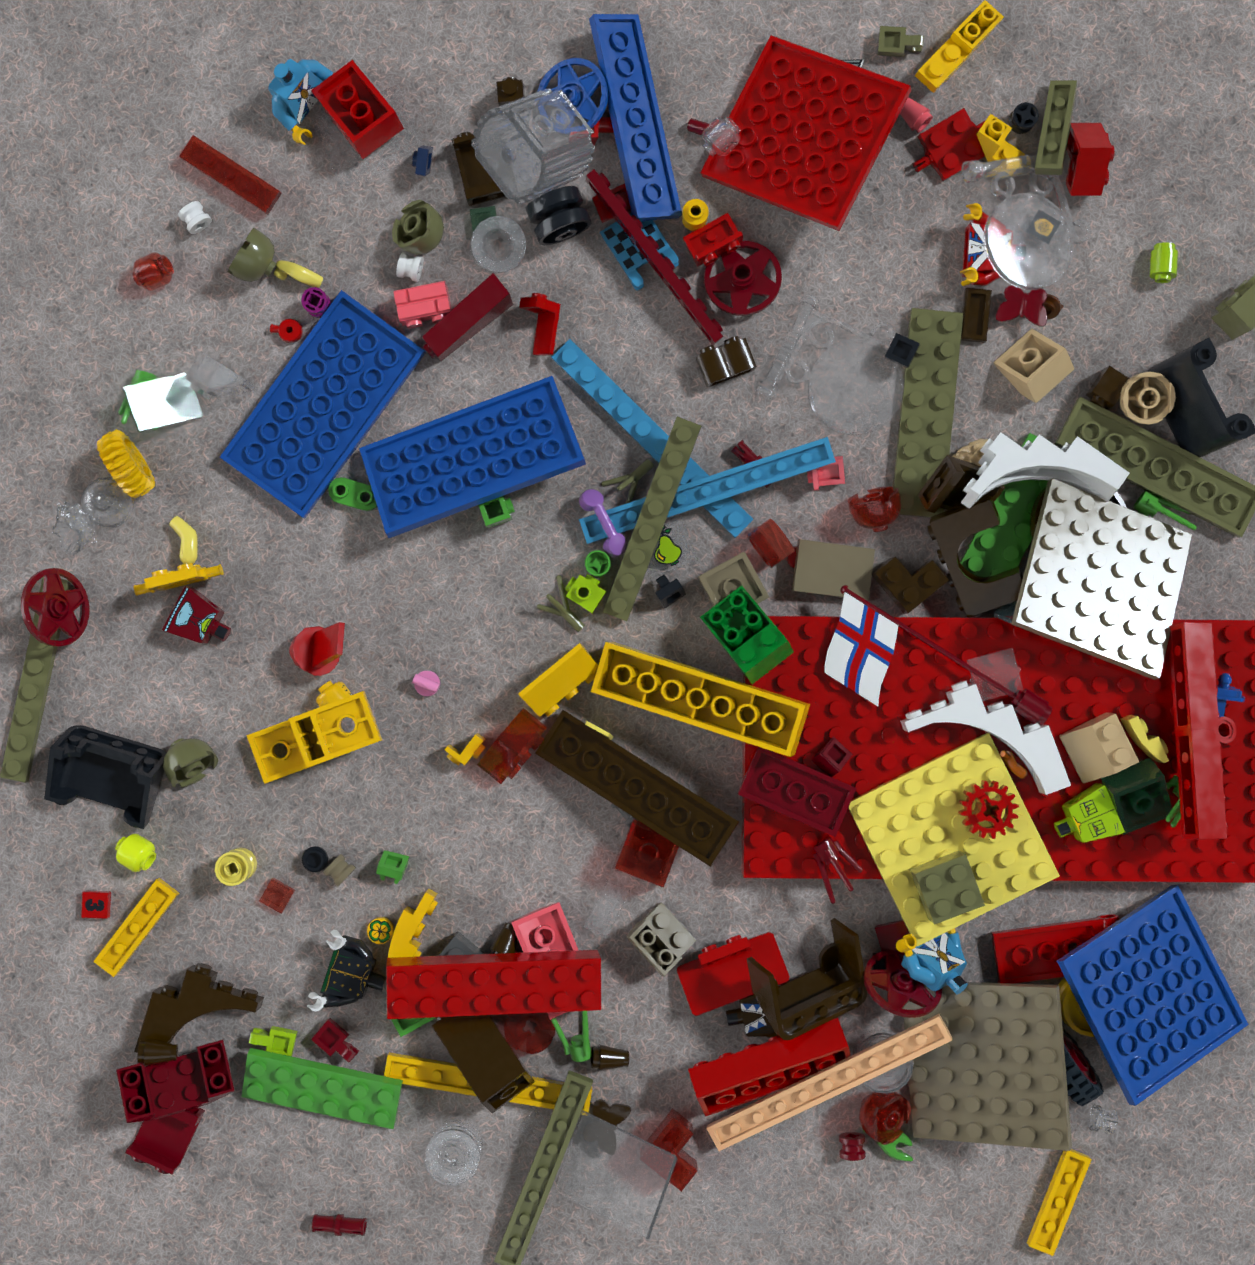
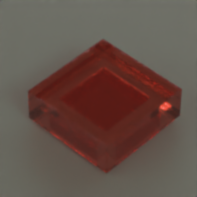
[259,878,296,914]

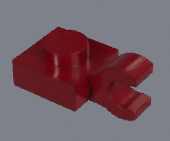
[311,1018,359,1062]

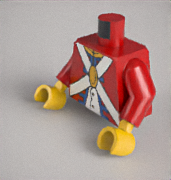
[960,203,1025,286]

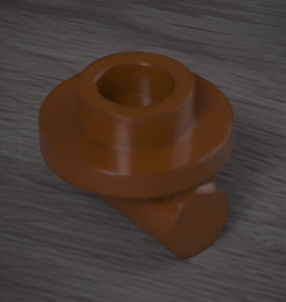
[1042,294,1063,319]

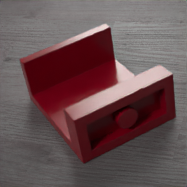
[125,1107,205,1175]

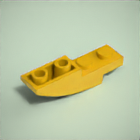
[915,0,1004,93]
[388,889,438,958]

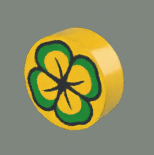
[367,917,394,944]

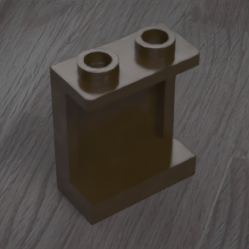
[451,126,518,206]
[918,455,1005,513]

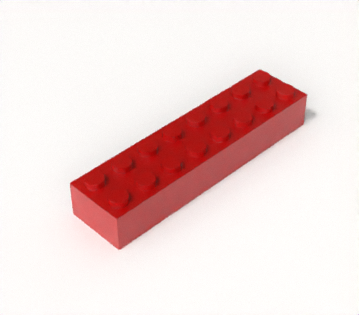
[386,950,601,1019]

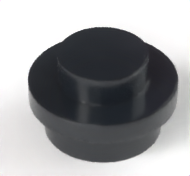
[302,846,328,872]

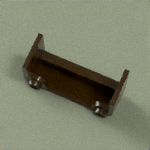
[747,918,867,1040]

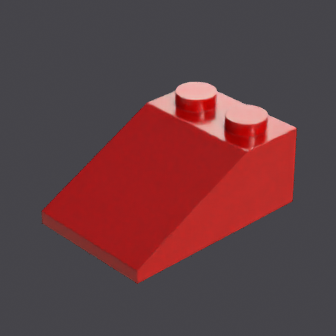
[311,60,404,159]

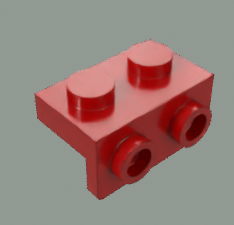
[683,213,743,267]

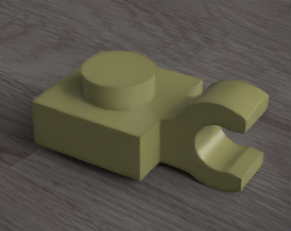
[877,26,924,57]

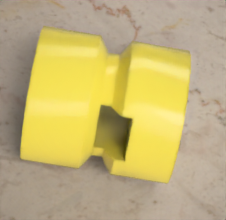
[215,848,257,886]

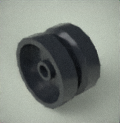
[526,186,592,246]

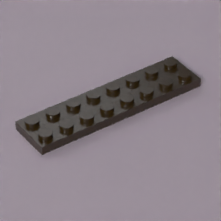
[535,710,739,867]

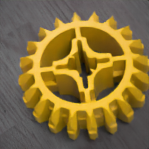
[97,429,155,498]

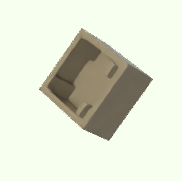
[697,551,769,607]

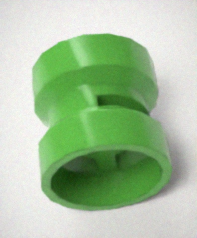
[585,550,611,577]

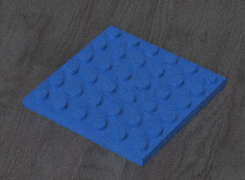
[1057,885,1249,1106]

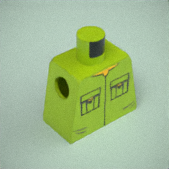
[1054,783,1125,843]

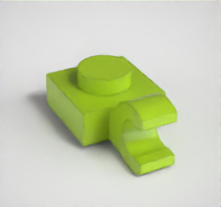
[249,1026,298,1056]

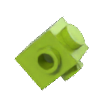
[565,574,606,614]

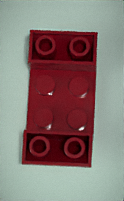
[116,1040,235,1123]

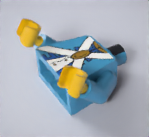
[268,59,333,145]
[896,928,968,995]

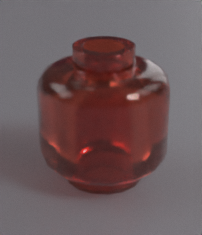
[132,252,174,291]

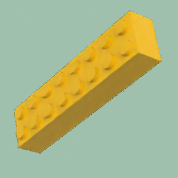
[591,642,810,757]

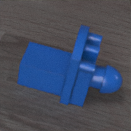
[1216,673,1245,717]

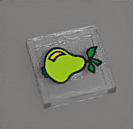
[632,513,698,579]

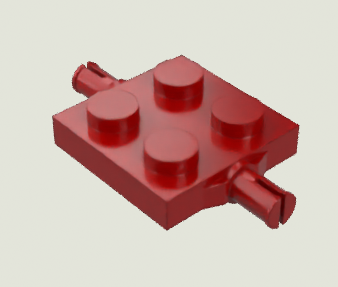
[912,108,986,181]

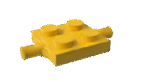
[133,563,224,596]

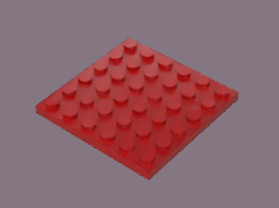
[700,35,911,231]

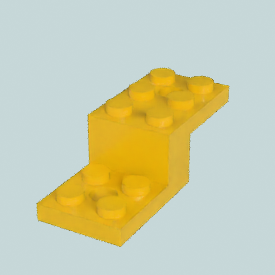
[246,691,382,784]

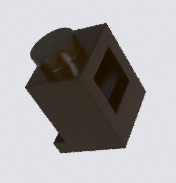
[496,77,526,112]

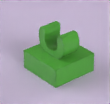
[376,850,409,884]

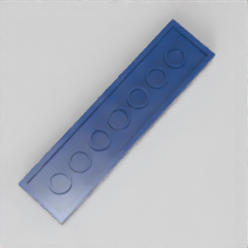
[589,14,682,221]

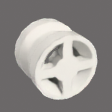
[178,201,212,234]
[396,251,424,282]

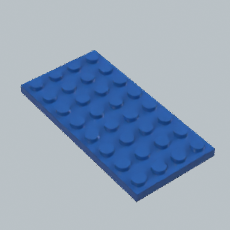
[220,290,426,519]
[359,376,586,538]

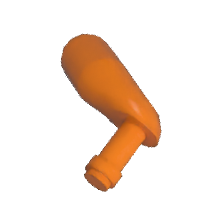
[1000,751,1028,778]

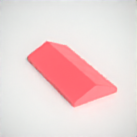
[511,902,578,1020]

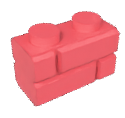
[393,281,452,328]

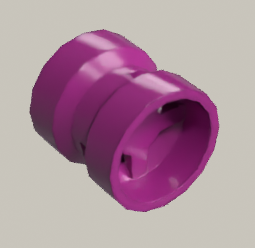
[301,287,331,318]

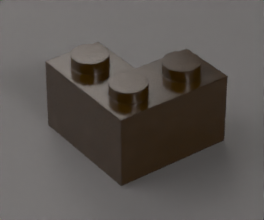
[872,556,949,614]

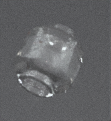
[702,116,741,157]

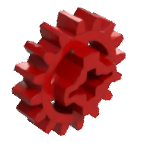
[958,780,1019,839]

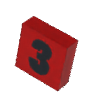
[81,890,111,919]

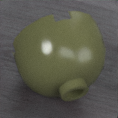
[392,200,444,255]
[227,227,277,282]
[163,738,219,787]

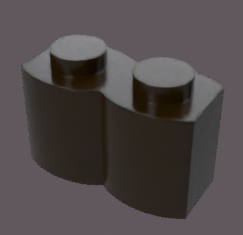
[696,336,757,388]

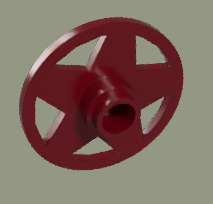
[704,241,782,316]
[21,568,90,647]
[864,950,942,1018]

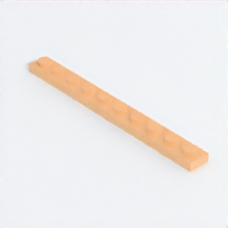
[706,1014,952,1151]

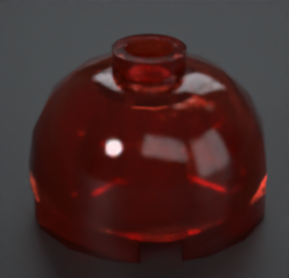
[847,486,901,532]
[859,1089,911,1145]

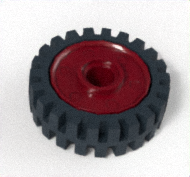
[1063,1028,1104,1106]

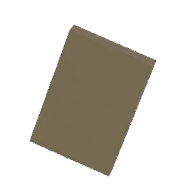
[792,539,875,601]

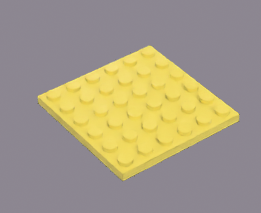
[848,733,1060,946]

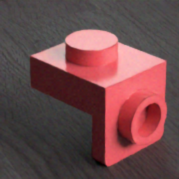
[807,456,845,491]

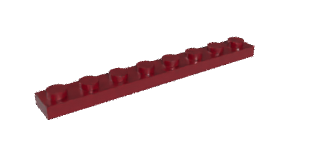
[585,169,723,345]

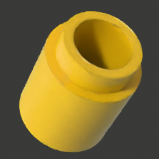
[682,199,709,231]

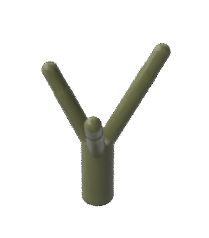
[601,459,654,503]
[537,575,585,632]

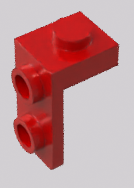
[519,293,561,356]

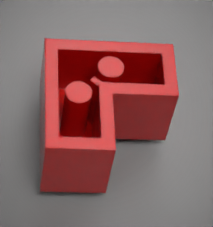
[1066,123,1115,196]

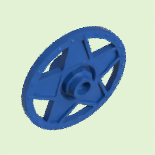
[536,58,609,137]

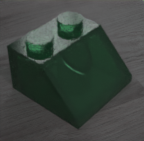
[1100,758,1172,835]

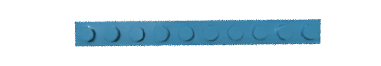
[552,339,754,538]
[579,437,836,544]

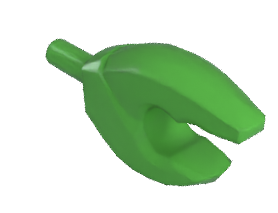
[863,1125,913,1162]

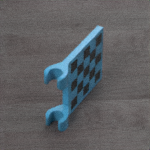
[600,213,679,291]

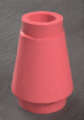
[900,97,933,133]

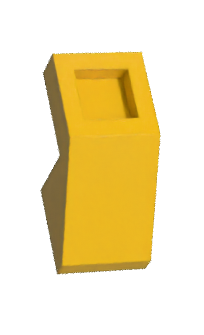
[977,114,1025,177]

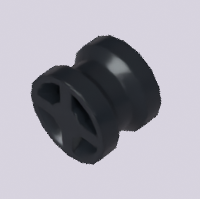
[1008,102,1039,134]

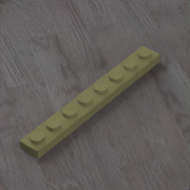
[603,416,702,621]
[0,577,71,783]
[494,1070,593,1265]

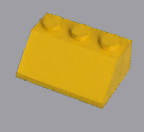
[518,643,599,717]

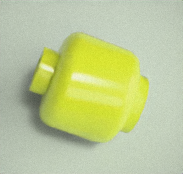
[115,834,156,872]

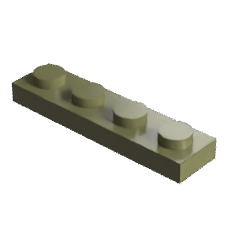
[1035,80,1077,175]

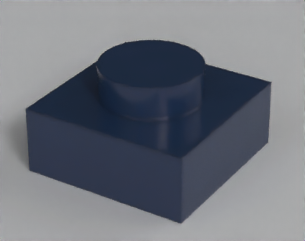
[412,145,433,176]

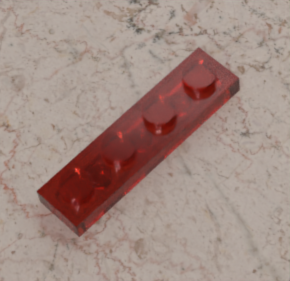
[179,135,282,215]

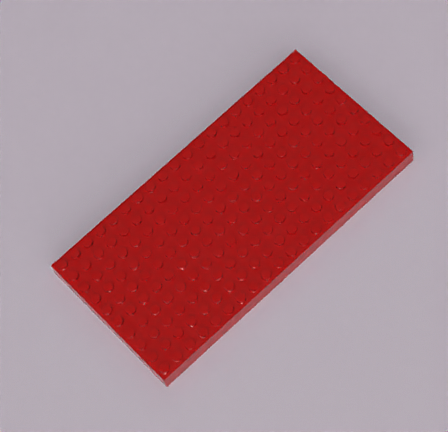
[742,616,1255,883]

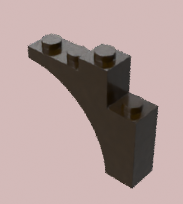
[134,963,264,1053]

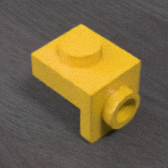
[444,733,486,766]

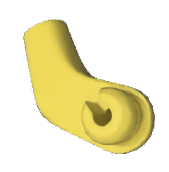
[274,260,323,288]
[169,516,198,564]

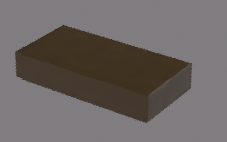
[961,287,992,343]

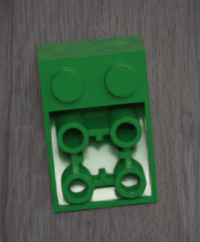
[700,585,794,684]

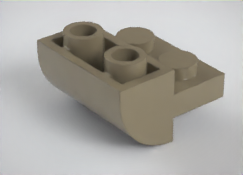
[626,902,697,977]

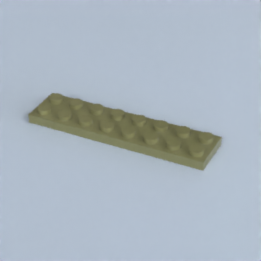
[890,308,963,518]
[1054,397,1255,538]

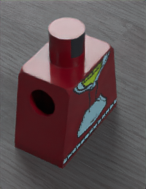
[162,586,231,644]

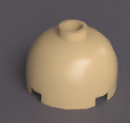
[1119,372,1176,425]

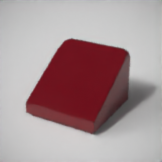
[812,736,853,777]

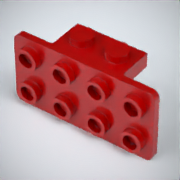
[677,932,790,1016]

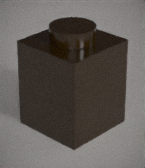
[1086,365,1130,409]

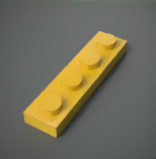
[93,878,180,977]
[1027,1149,1092,1256]

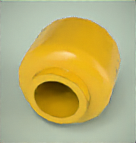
[316,681,352,707]

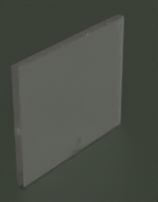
[312,85,422,192]

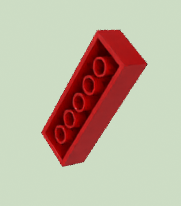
[688,1018,851,1117]

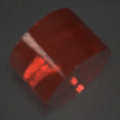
[747,518,795,569]

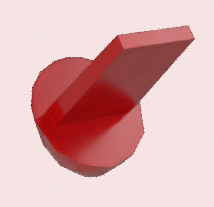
[289,622,345,676]

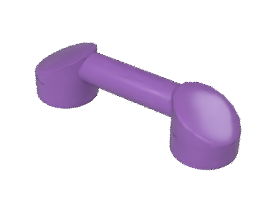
[579,489,626,557]

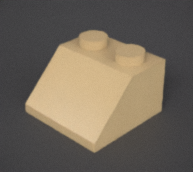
[993,329,1074,403]
[1059,712,1139,783]

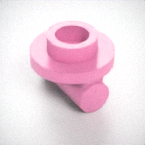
[412,670,440,696]

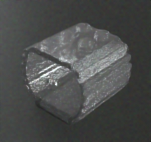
[472,88,595,204]

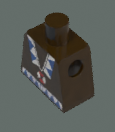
[726,985,780,1037]

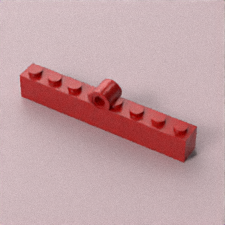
[1169,622,1237,840]

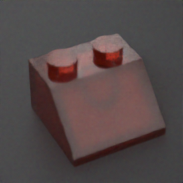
[612,819,679,888]

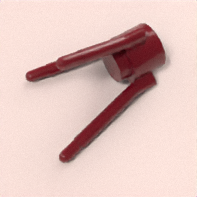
[813,837,863,904]

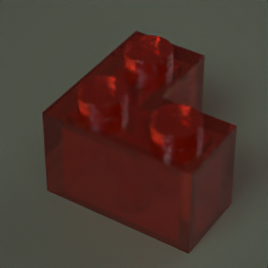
[477,708,547,784]
[640,1108,698,1192]

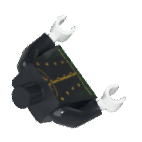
[307,930,387,1012]

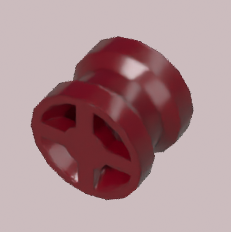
[839,1132,866,1161]

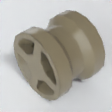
[323,854,356,887]

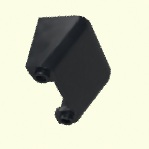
[1148,337,1255,458]
[44,725,166,829]

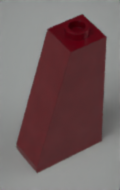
[422,273,514,361]

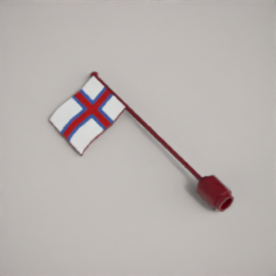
[824,585,1053,725]

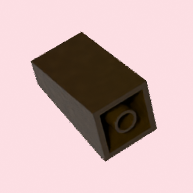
[432,1015,535,1114]

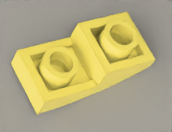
[1121,715,1169,763]

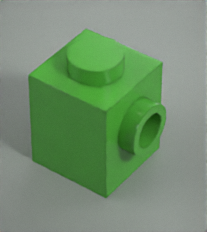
[478,496,515,528]

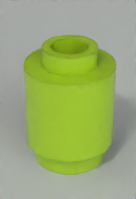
[1150,242,1178,283]

